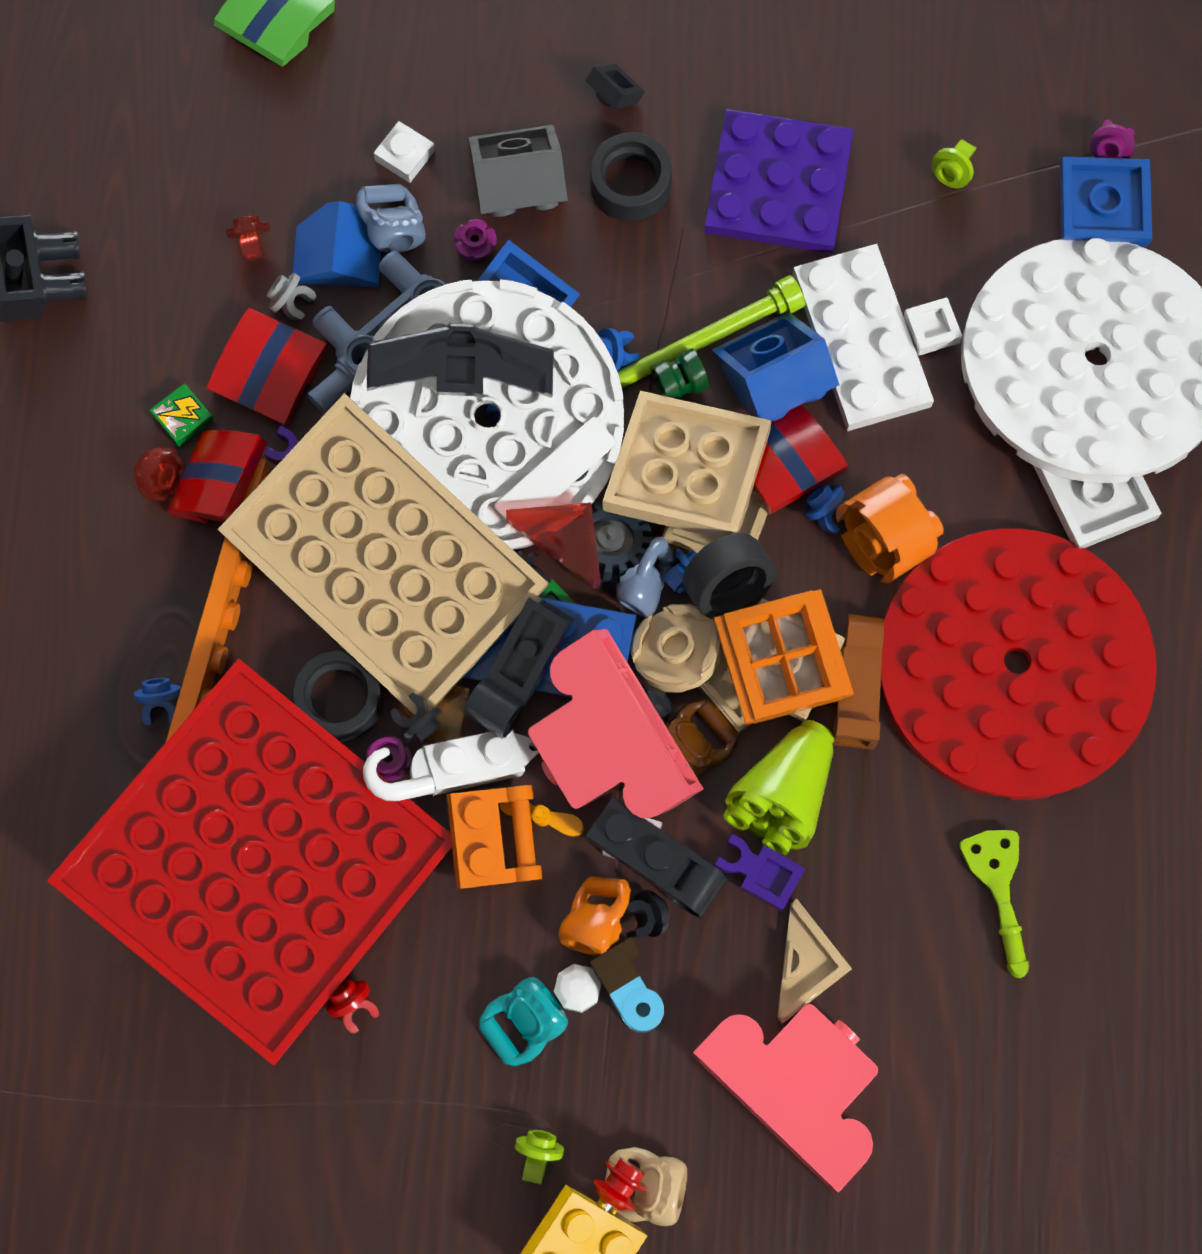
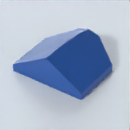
[292,201,383,287]

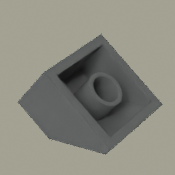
[469,125,568,217]

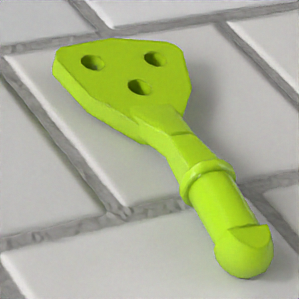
[959,830,1029,978]

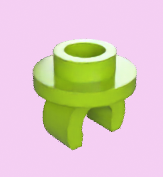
[931,139,976,188]
[515,1130,564,1184]

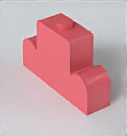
[528,629,704,818]
[692,1004,878,1193]

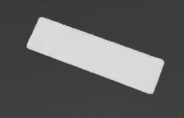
[494,417,617,531]

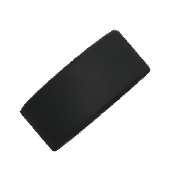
[590,132,672,221]
[682,533,776,619]
[292,649,384,742]

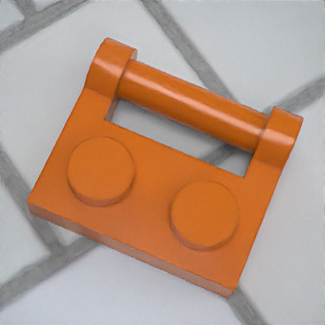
[446,785,542,889]

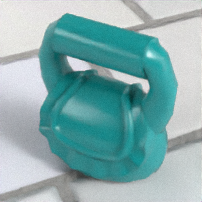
[479,977,568,1067]

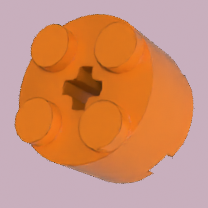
[836,474,944,584]

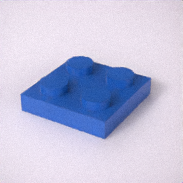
[1059,157,1152,247]

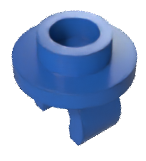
[598,328,640,371]
[805,484,846,533]
[663,548,697,595]
[134,678,181,725]

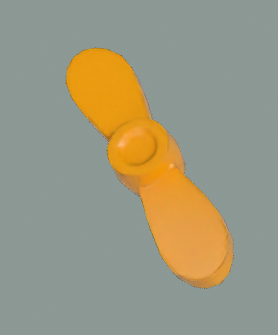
[500,802,584,837]

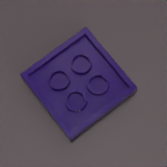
[704,109,854,254]

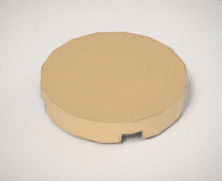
[631,604,723,692]

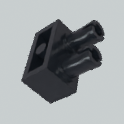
[0,215,87,322]

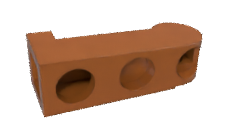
[832,614,884,750]

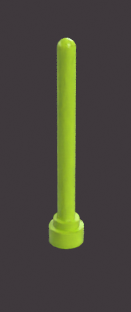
[617,275,805,388]

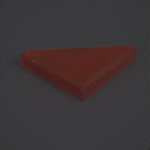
[506,502,601,588]

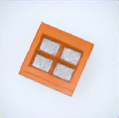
[714,589,854,725]

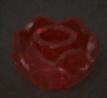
[134,446,184,501]

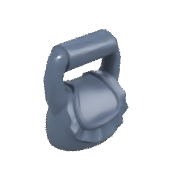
[356,184,426,253]
[615,537,676,617]

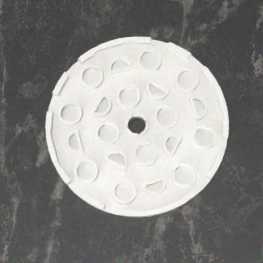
[961,238,1202,483]
[350,279,624,550]

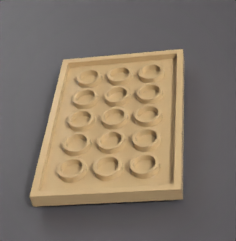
[218,393,549,715]

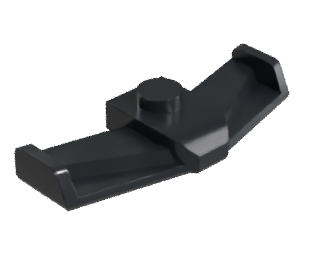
[366,323,554,398]

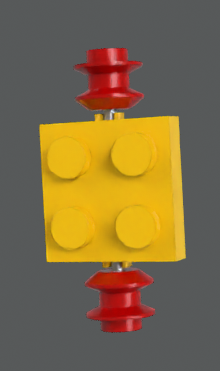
[521,1157,648,1254]

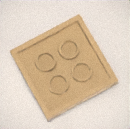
[603,391,771,538]

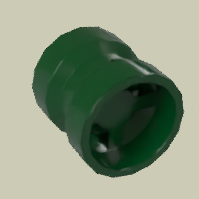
[650,348,709,400]

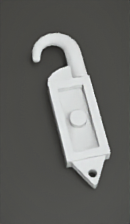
[363,730,539,801]

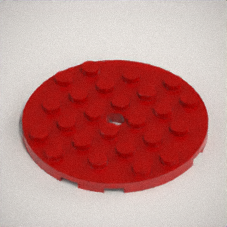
[880,529,1157,800]

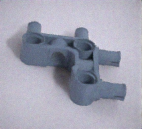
[307,250,446,415]

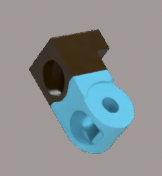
[590,937,664,1033]

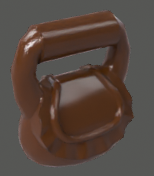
[665,699,738,778]

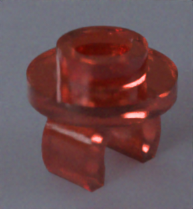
[226,216,270,261]

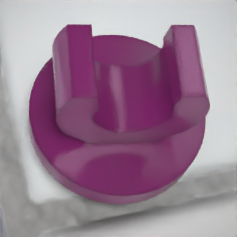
[1090,120,1135,159]

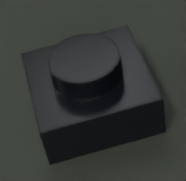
[585,64,645,109]

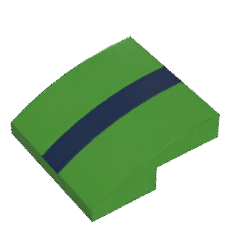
[214,0,335,67]

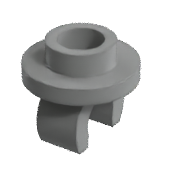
[267,273,317,321]

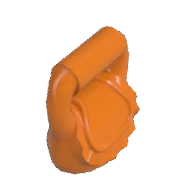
[558,876,631,955]

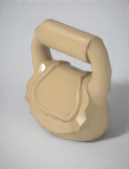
[605,1147,687,1226]

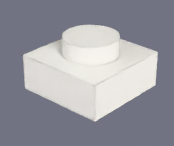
[374,121,435,183]
[903,297,962,356]

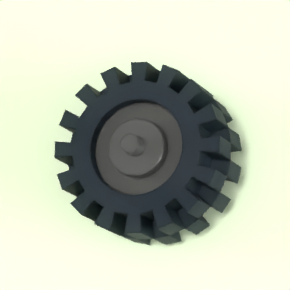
[568,502,652,590]

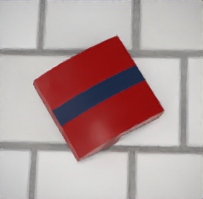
[206,308,329,425]
[753,404,848,515]
[167,430,267,524]

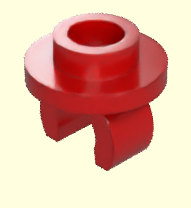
[326,979,379,1034]

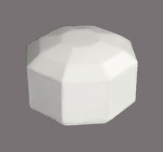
[554,964,601,1013]

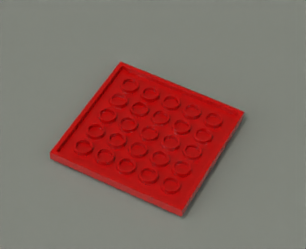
[47,658,452,1066]

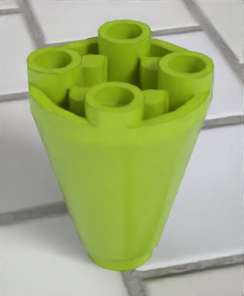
[723,720,834,856]

